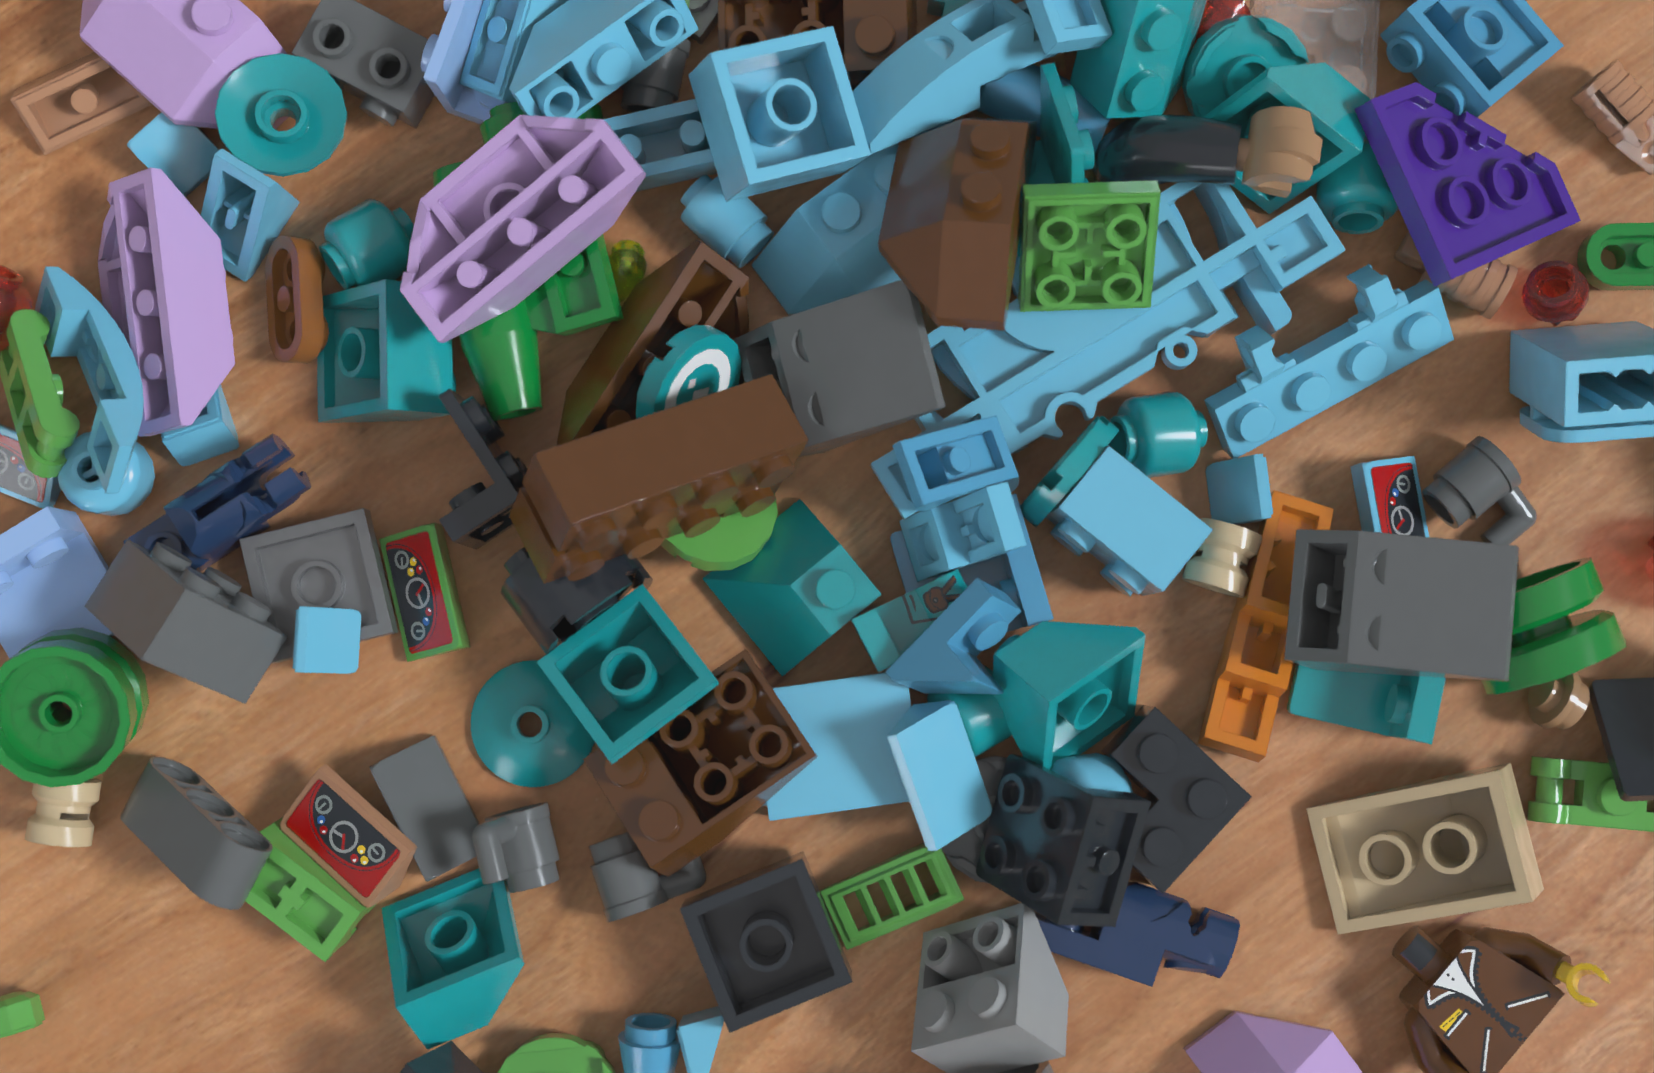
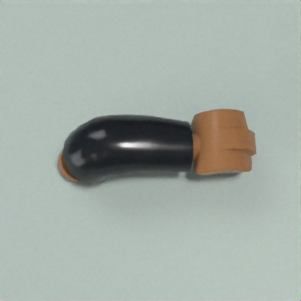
[1093,106,1323,198]

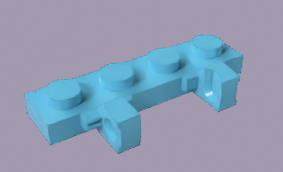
[1204,264,1454,459]

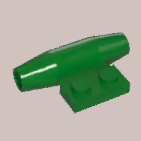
[433,161,624,421]

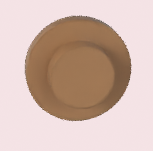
[1528,672,1590,730]

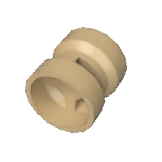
[1182,518,1262,598]
[25,778,102,847]

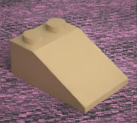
[1306,763,1544,935]

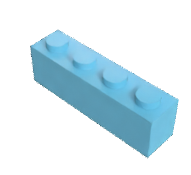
[603,99,717,192]

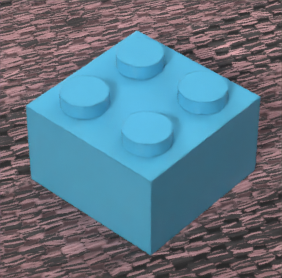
[688,26,871,202]
[1046,446,1213,597]

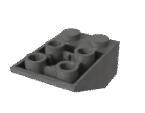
[734,280,945,457]
[1284,530,1519,681]

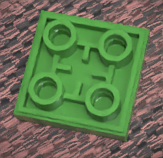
[1018,180,1161,312]

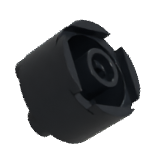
[501,547,653,655]

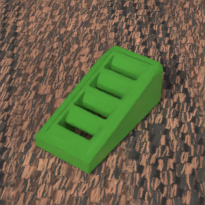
[820,842,965,950]

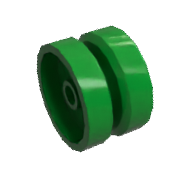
[1481,557,1627,695]
[0,628,149,788]

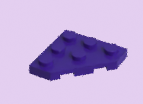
[1354,82,1581,287]

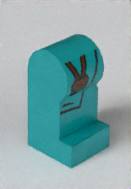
[851,569,967,672]

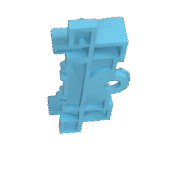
[870,182,1346,520]

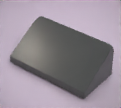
[370,735,480,882]

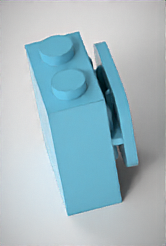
[1509,321,1654,443]

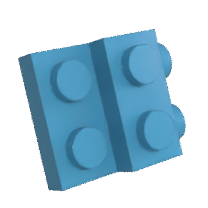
[1380,0,1564,117]

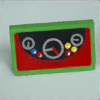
[379,522,470,662]

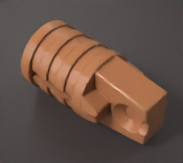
[1571,59,1654,175]
[1394,232,1518,319]

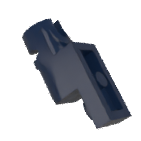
[123,433,311,572]
[1035,882,1240,987]

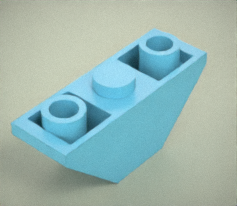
[509,0,699,119]

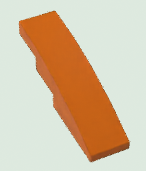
[1198,490,1334,763]

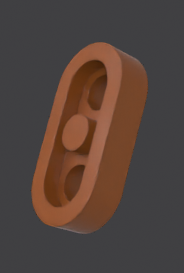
[265,236,329,364]

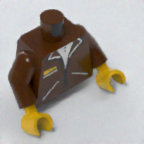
[1392,926,1610,1073]

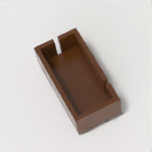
[509,374,809,584]

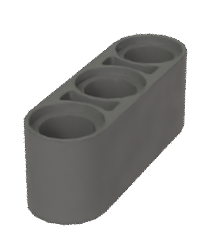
[120,756,273,910]

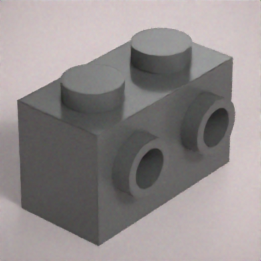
[292,0,435,128]

